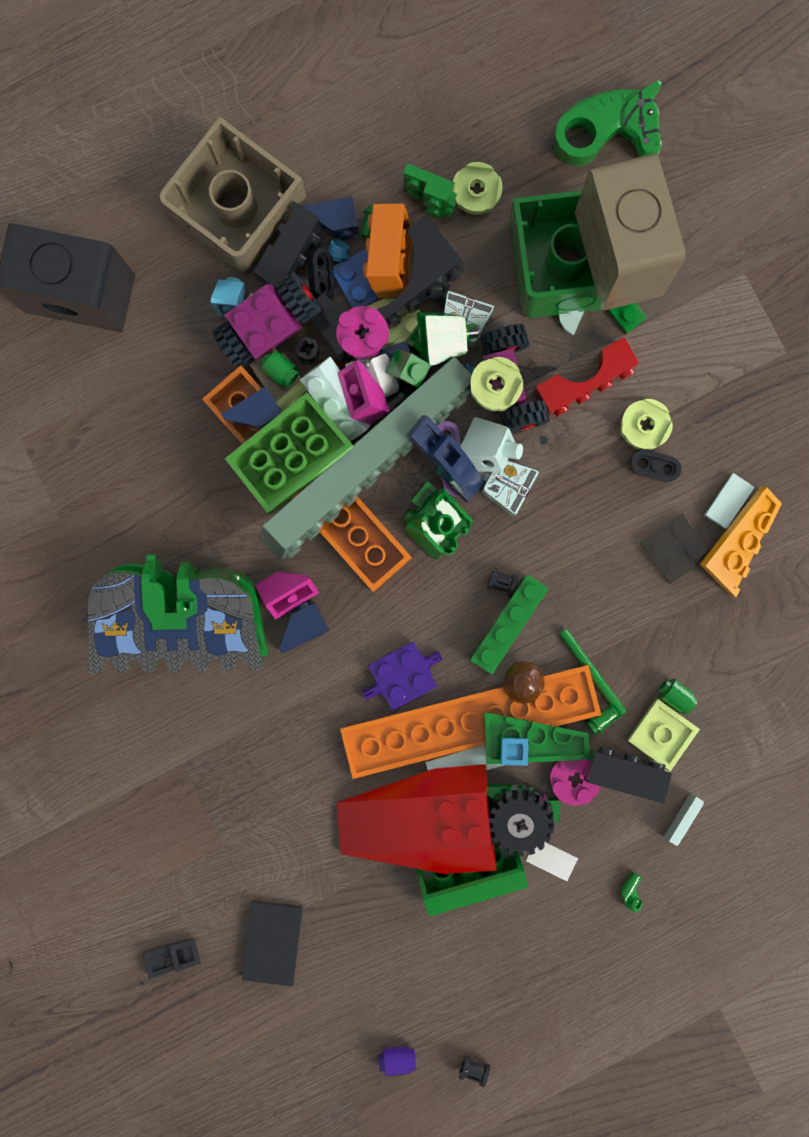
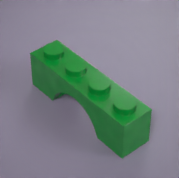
[469,574,549,675]

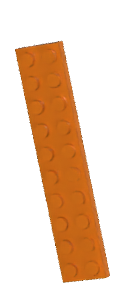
[340,665,601,779]

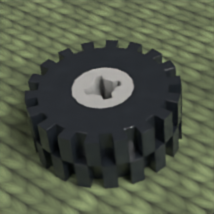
[489,784,554,856]

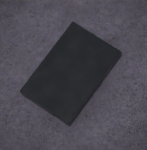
[242,901,303,987]

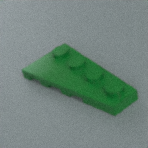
[483,712,590,765]

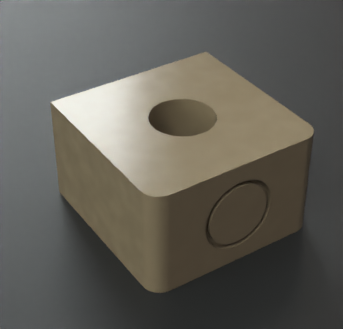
[160,117,307,275]
[575,154,685,311]

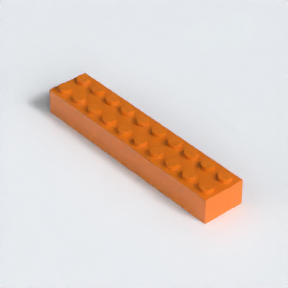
[202,365,412,592]

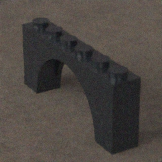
[311,214,466,362]

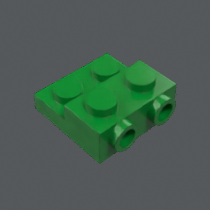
[403,163,457,219]

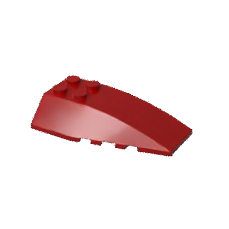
[337,764,497,874]

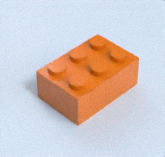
[363,204,412,299]

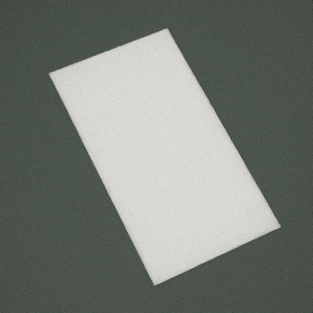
[526,842,578,881]

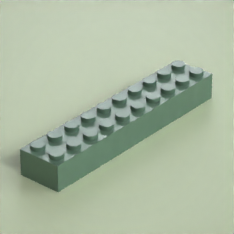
[260,357,472,561]

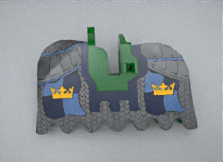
[88,554,269,674]

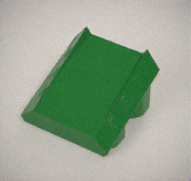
[405,488,474,560]

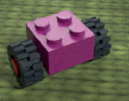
[212,272,321,368]
[480,324,550,434]

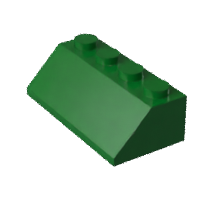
[415,839,528,917]

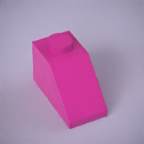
[337,360,390,425]
[255,572,319,619]

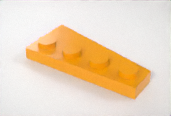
[700,486,782,597]

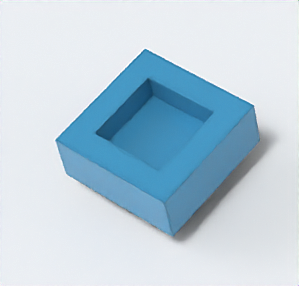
[500,738,528,766]

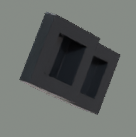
[142,938,201,979]

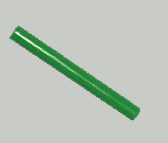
[559,628,627,716]

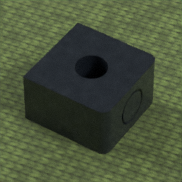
[0,223,135,333]

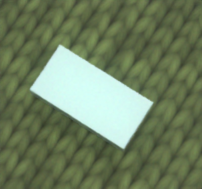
[704,473,754,530]
[664,793,704,846]

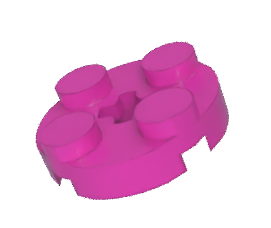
[336,306,389,360]
[549,760,600,806]

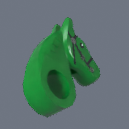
[553,80,662,167]

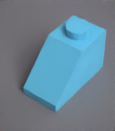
[211,277,247,317]

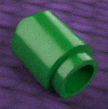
[260,351,300,389]
[658,678,698,715]

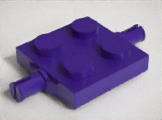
[362,641,443,711]

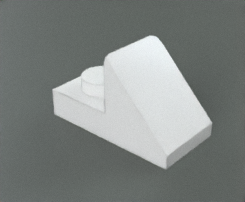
[345,354,399,397]

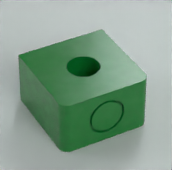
[509,190,601,318]

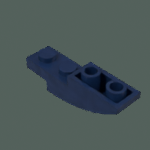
[406,415,483,503]

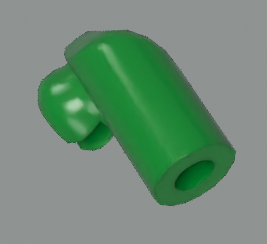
[620,871,642,912]

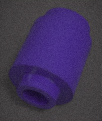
[378,1046,416,1077]

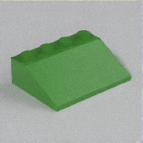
[225,392,354,515]

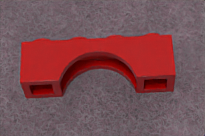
[533,337,639,417]

